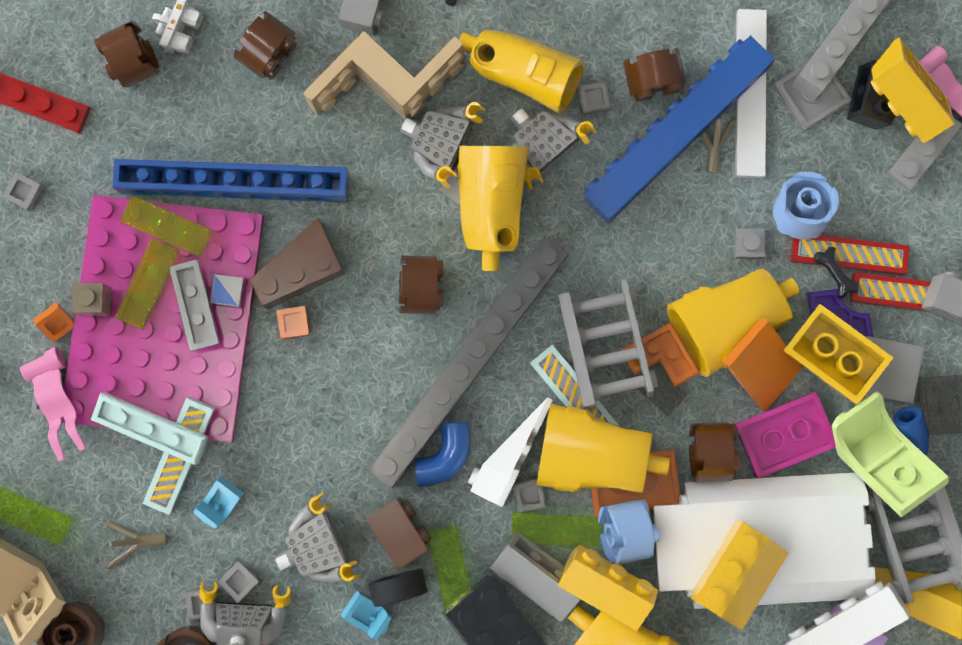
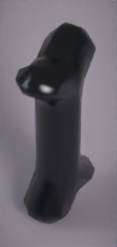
[813,247,859,298]

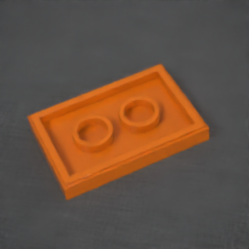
[723,317,803,412]
[591,450,680,517]

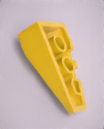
[875,567,962,641]

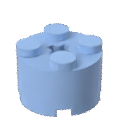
[773,172,839,239]
[598,499,660,565]

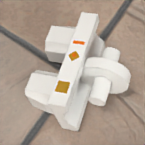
[152,0,203,54]

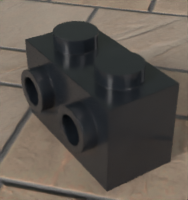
[847,60,896,129]

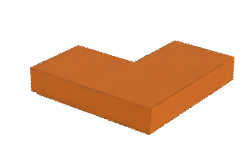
[620,323,700,388]

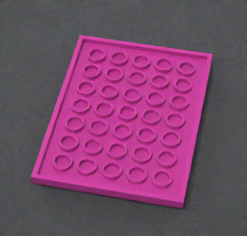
[62,195,264,443]

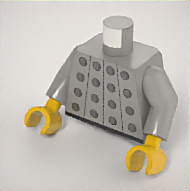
[401,102,486,188]
[511,108,597,189]
[275,493,361,583]
[199,581,291,645]

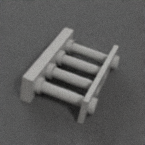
[558,279,658,411]
[865,486,962,604]

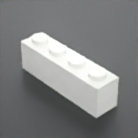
[785,581,911,645]

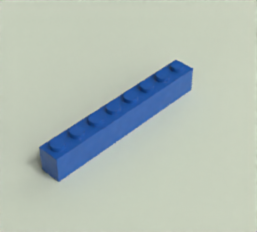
[585,35,775,224]

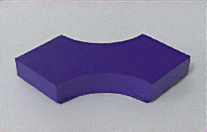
[807,289,873,337]

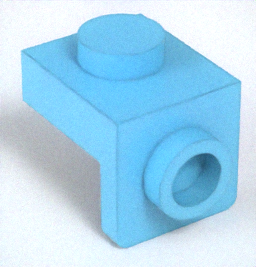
[194,476,245,529]
[341,590,392,641]

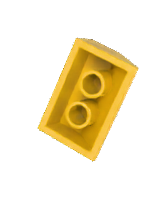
[871,37,955,143]
[784,304,893,405]
[690,520,789,631]
[557,545,658,631]

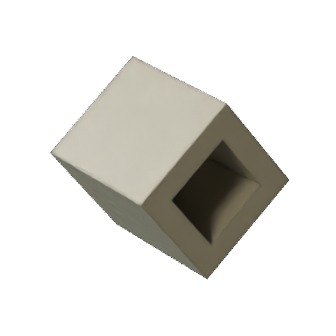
[72,283,112,317]

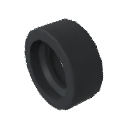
[369,569,428,607]

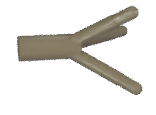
[701,118,736,173]
[106,522,167,569]

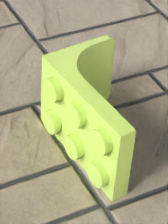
[832,392,949,517]

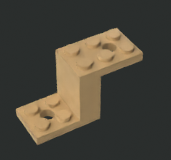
[303,31,464,119]
[0,538,66,645]

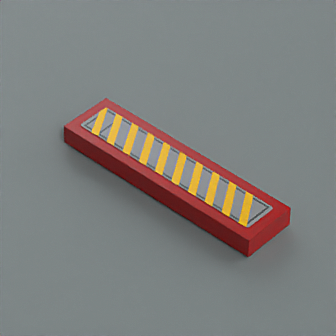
[790,235,909,275]
[849,272,931,312]

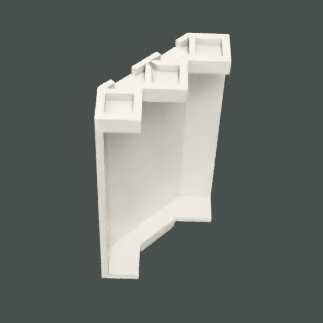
[653,473,875,609]

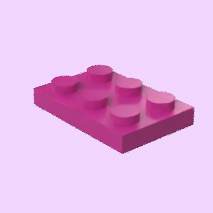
[735,392,836,478]

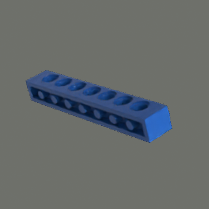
[112,159,350,202]

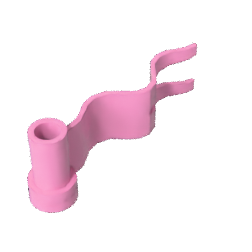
[919,46,962,118]
[20,346,86,462]

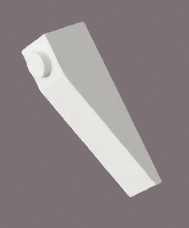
[468,397,553,507]

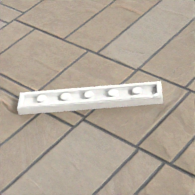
[735,9,767,178]

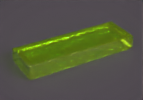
[120,196,212,257]
[115,238,180,330]
[0,487,74,545]
[511,512,600,547]
[428,525,470,610]

